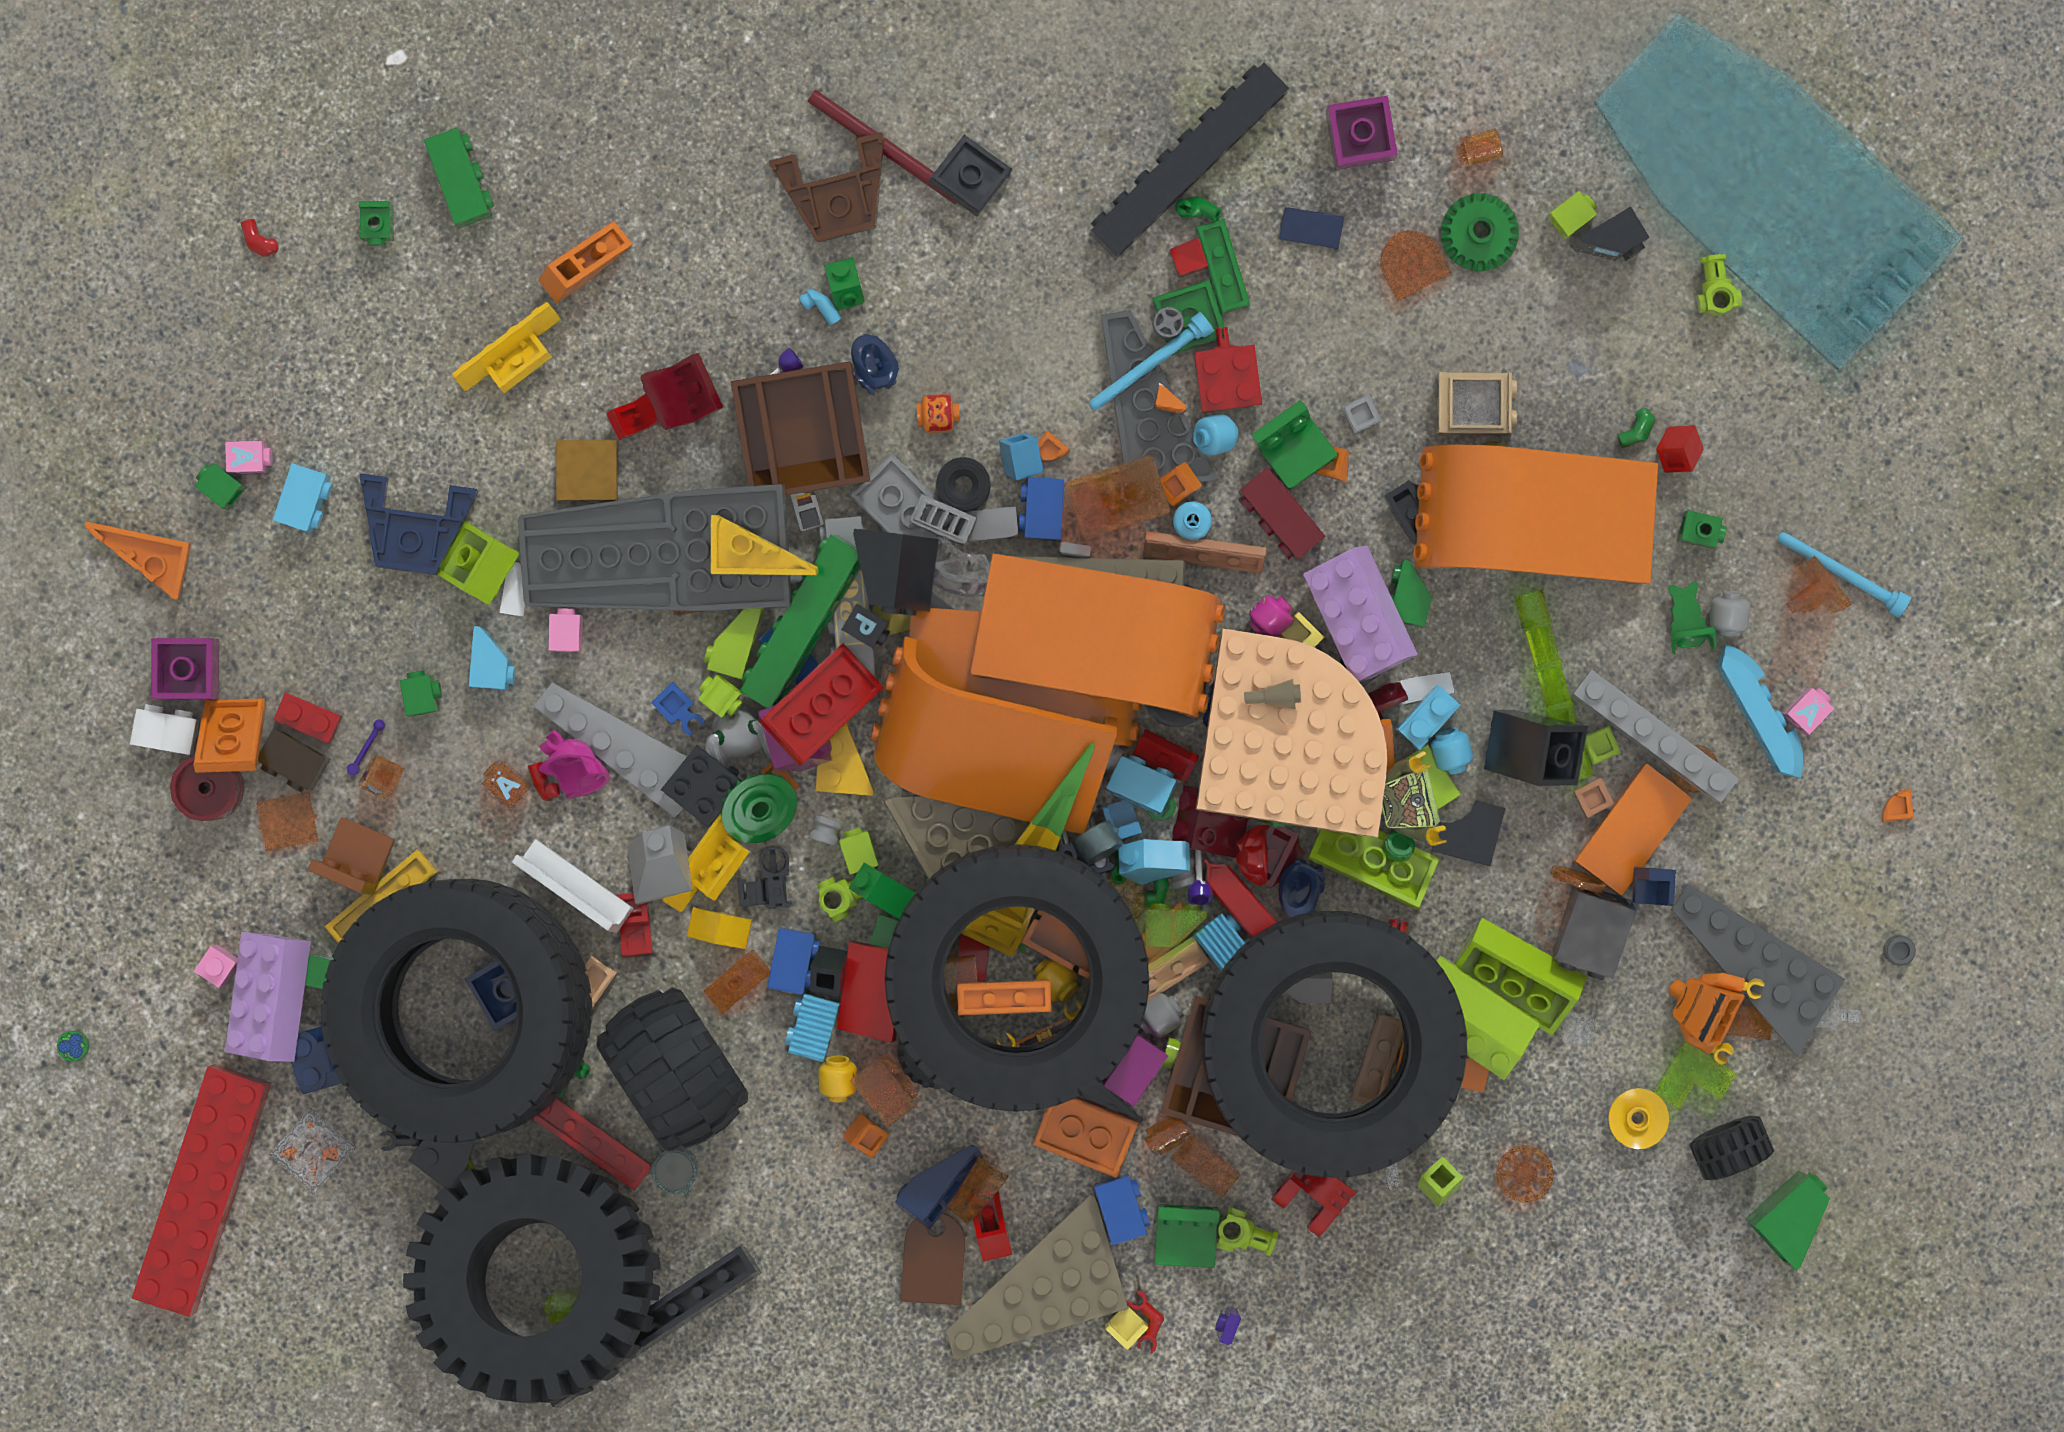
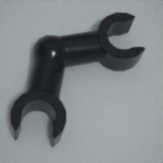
[380,1131,422,1151]

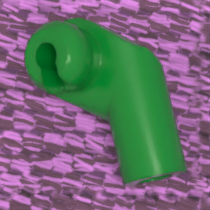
[1176,196,1222,222]

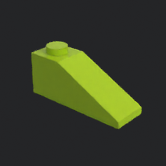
[704,608,765,680]

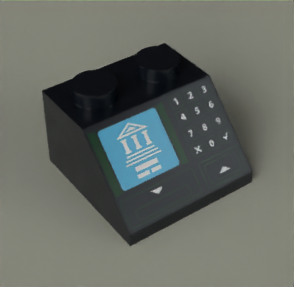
[1571,207,1650,261]

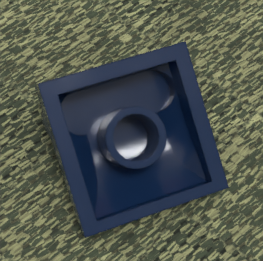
[465,960,517,1031]
[291,1026,341,1094]

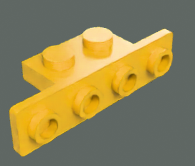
[452,302,561,393]
[661,813,750,912]

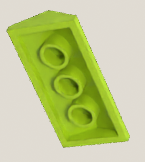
[1308,829,1440,910]

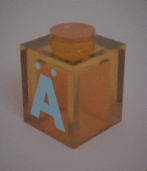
[357,754,405,799]
[481,761,532,808]

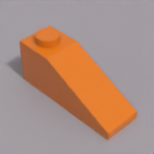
[538,221,633,303]

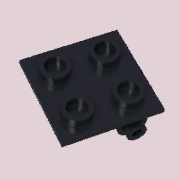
[661,745,742,827]

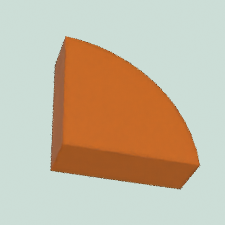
[1038,430,1070,461]
[1882,789,1914,822]

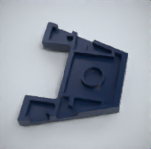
[360,473,478,576]

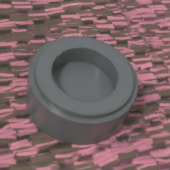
[1883,935,1916,966]

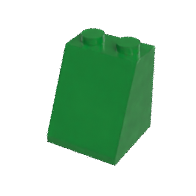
[1745,1171,1830,1271]

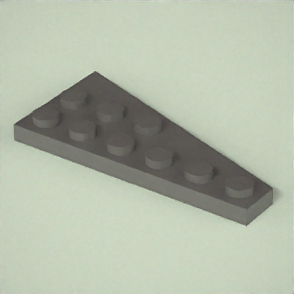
[1101,310,1218,494]
[1671,884,1845,1057]

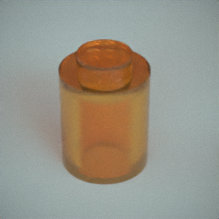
[1456,128,1503,167]

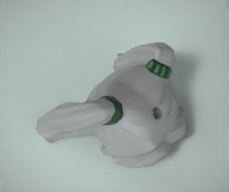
[705,703,772,768]

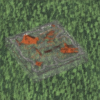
[270,1108,356,1194]

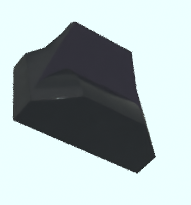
[1383,480,1419,546]

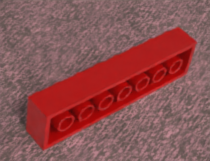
[132,1064,272,1317]

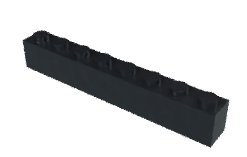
[1090,63,1289,260]
[550,1246,762,1408]

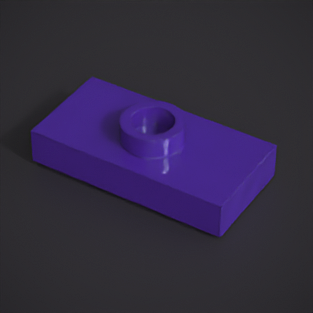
[1215,1306,1241,1346]

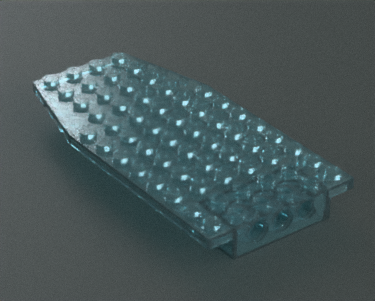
[1594,13,1963,371]

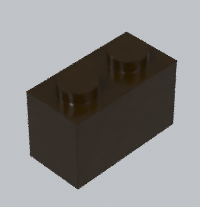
[258,728,331,792]

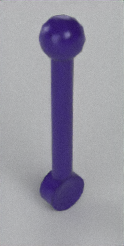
[347,719,385,775]

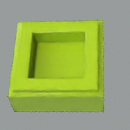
[1584,725,1621,765]

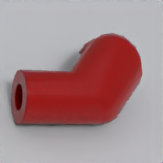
[240,219,279,257]
[528,761,560,801]

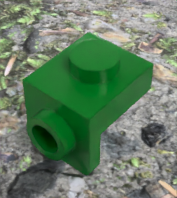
[824,257,865,310]

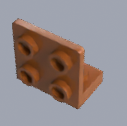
[307,817,395,895]

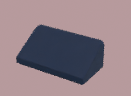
[1279,207,1344,249]

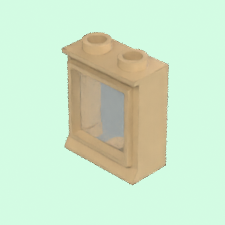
[1436,372,1517,436]

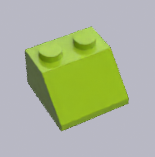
[437,521,520,605]

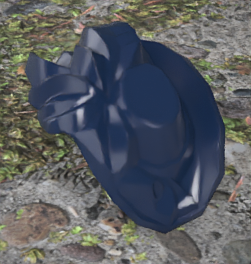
[851,334,899,395]
[1279,859,1325,917]

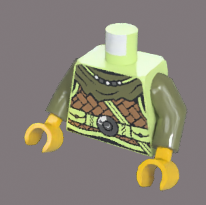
[1381,751,1447,846]

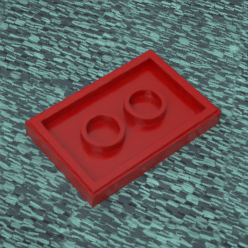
[837,940,897,1043]

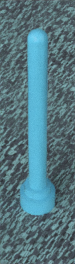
[1089,312,1214,410]
[1777,532,1911,618]

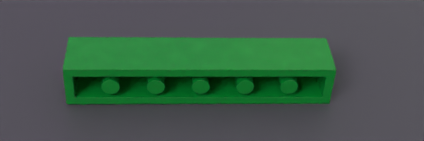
[740,534,861,708]

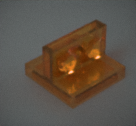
[1785,555,1852,614]

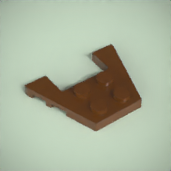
[769,132,884,243]

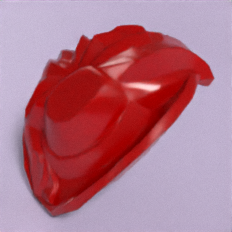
[1235,825,1269,886]

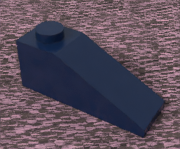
[895,1145,983,1229]

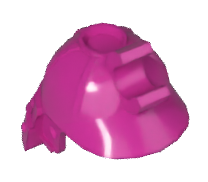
[539,730,610,799]

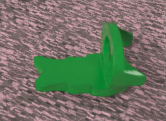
[1668,582,1717,654]

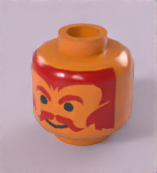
[917,394,960,434]

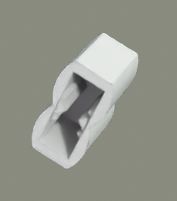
[130,704,200,755]

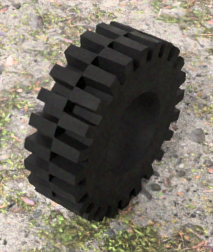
[403,1153,660,1403]

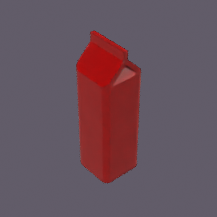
[1202,859,1277,939]

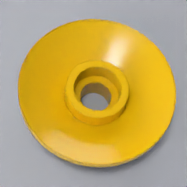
[1608,1088,1669,1149]

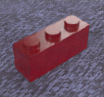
[1238,467,1326,561]

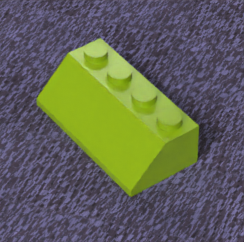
[1453,918,1588,1035]
[1436,955,1541,1080]

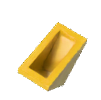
[687,907,752,949]

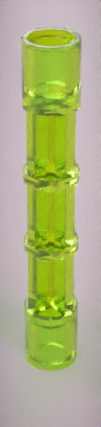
[1514,589,1594,780]

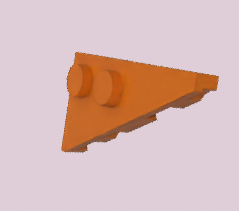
[85,521,192,600]

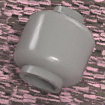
[1710,591,1750,636]
[1141,993,1184,1038]

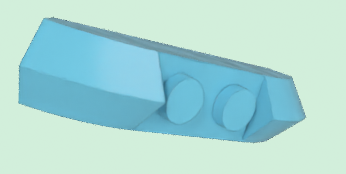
[1717,644,1804,779]

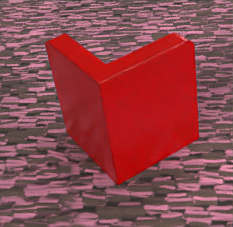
[1656,425,1703,473]

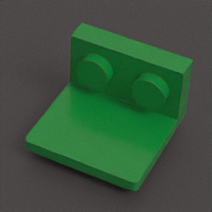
[1251,400,1338,490]
[1155,1204,1220,1268]

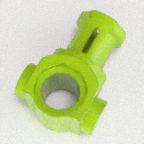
[1697,254,1742,316]
[698,675,743,718]
[816,877,862,923]
[1216,1206,1279,1257]

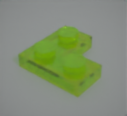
[1652,1041,1737,1109]

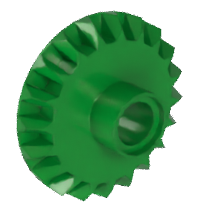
[1440,193,1519,272]
[720,771,797,843]

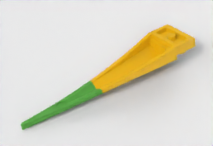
[961,742,1095,957]

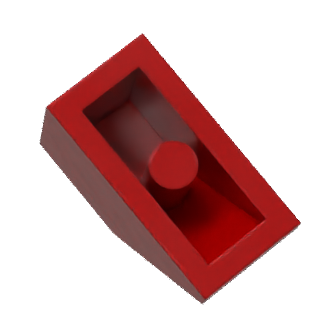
[968,1186,1012,1262]

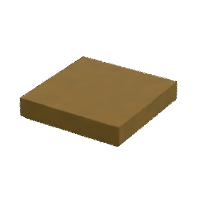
[556,440,618,501]

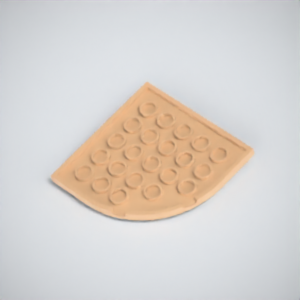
[1196,628,1387,838]

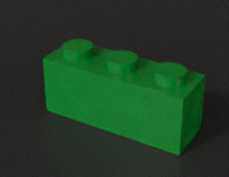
[424,127,494,228]

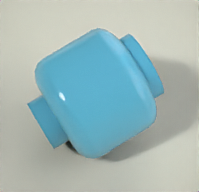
[1193,414,1238,456]
[1172,501,1212,541]
[1431,727,1473,774]

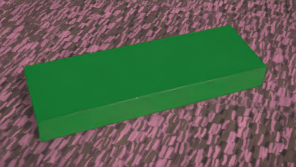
[1195,219,1250,315]

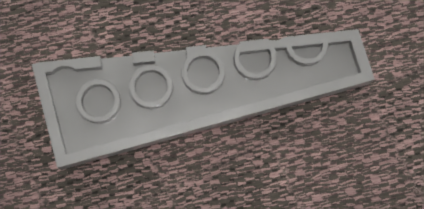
[534,682,687,818]

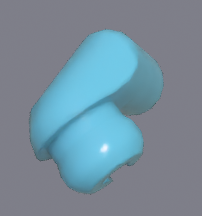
[799,289,841,325]

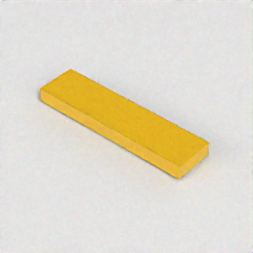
[325,849,438,944]

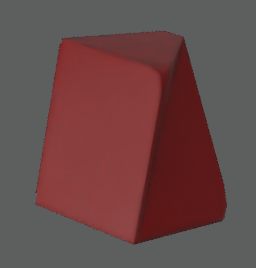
[1169,238,1208,278]

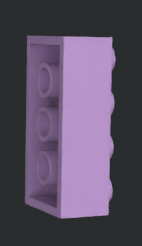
[1303,546,1418,682]
[225,932,311,1062]

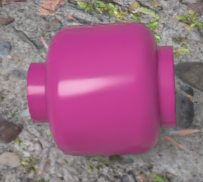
[1248,595,1293,637]

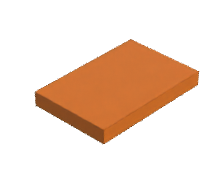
[193,698,266,773]
[1033,1097,1139,1178]

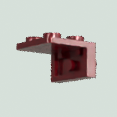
[640,353,724,430]
[1172,785,1249,858]

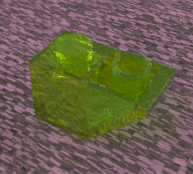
[1145,903,1207,947]

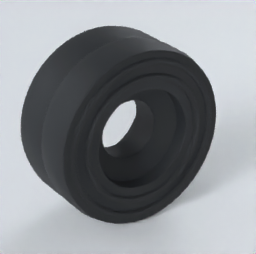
[936,457,991,512]

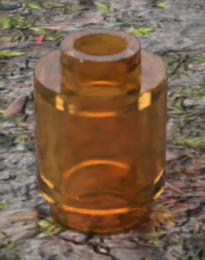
[1144,1116,1190,1155]

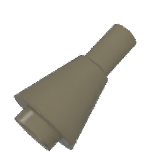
[1244,679,1301,709]

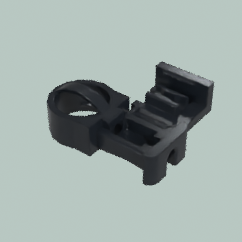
[737,845,792,909]

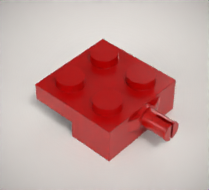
[1194,327,1262,413]

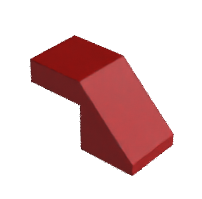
[606,394,659,441]

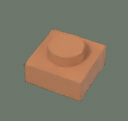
[1573,777,1615,818]

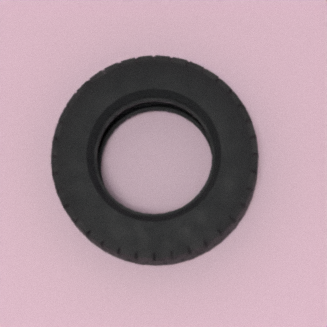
[885,844,1149,1112]
[321,879,592,1143]
[1201,911,1467,1178]

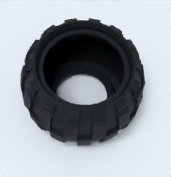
[596,987,749,1152]

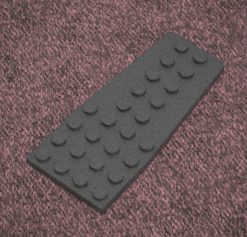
[518,484,792,611]

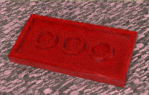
[758,643,884,766]

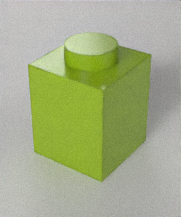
[1547,191,1597,240]
[839,827,880,875]
[1417,1156,1464,1208]

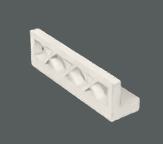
[512,839,634,933]

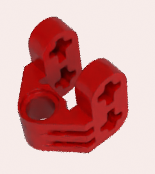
[1271,1171,1356,1237]

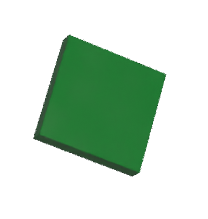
[1152,279,1225,356]

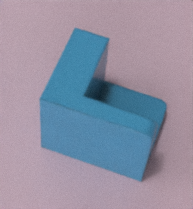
[998,432,1043,480]
[1101,800,1142,840]

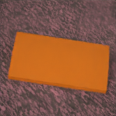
[1572,763,1692,896]

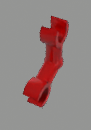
[1127,1289,1164,1354]

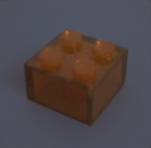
[850,1054,919,1128]

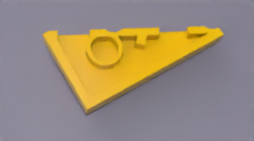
[711,515,818,575]
[816,723,874,796]

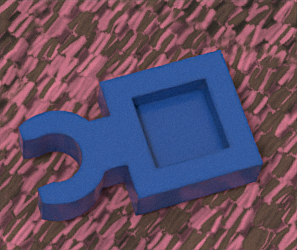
[651,682,705,736]

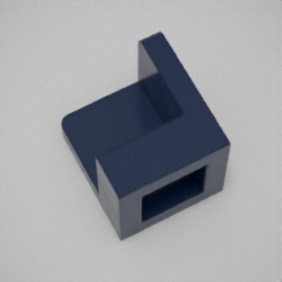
[1632,867,1676,906]

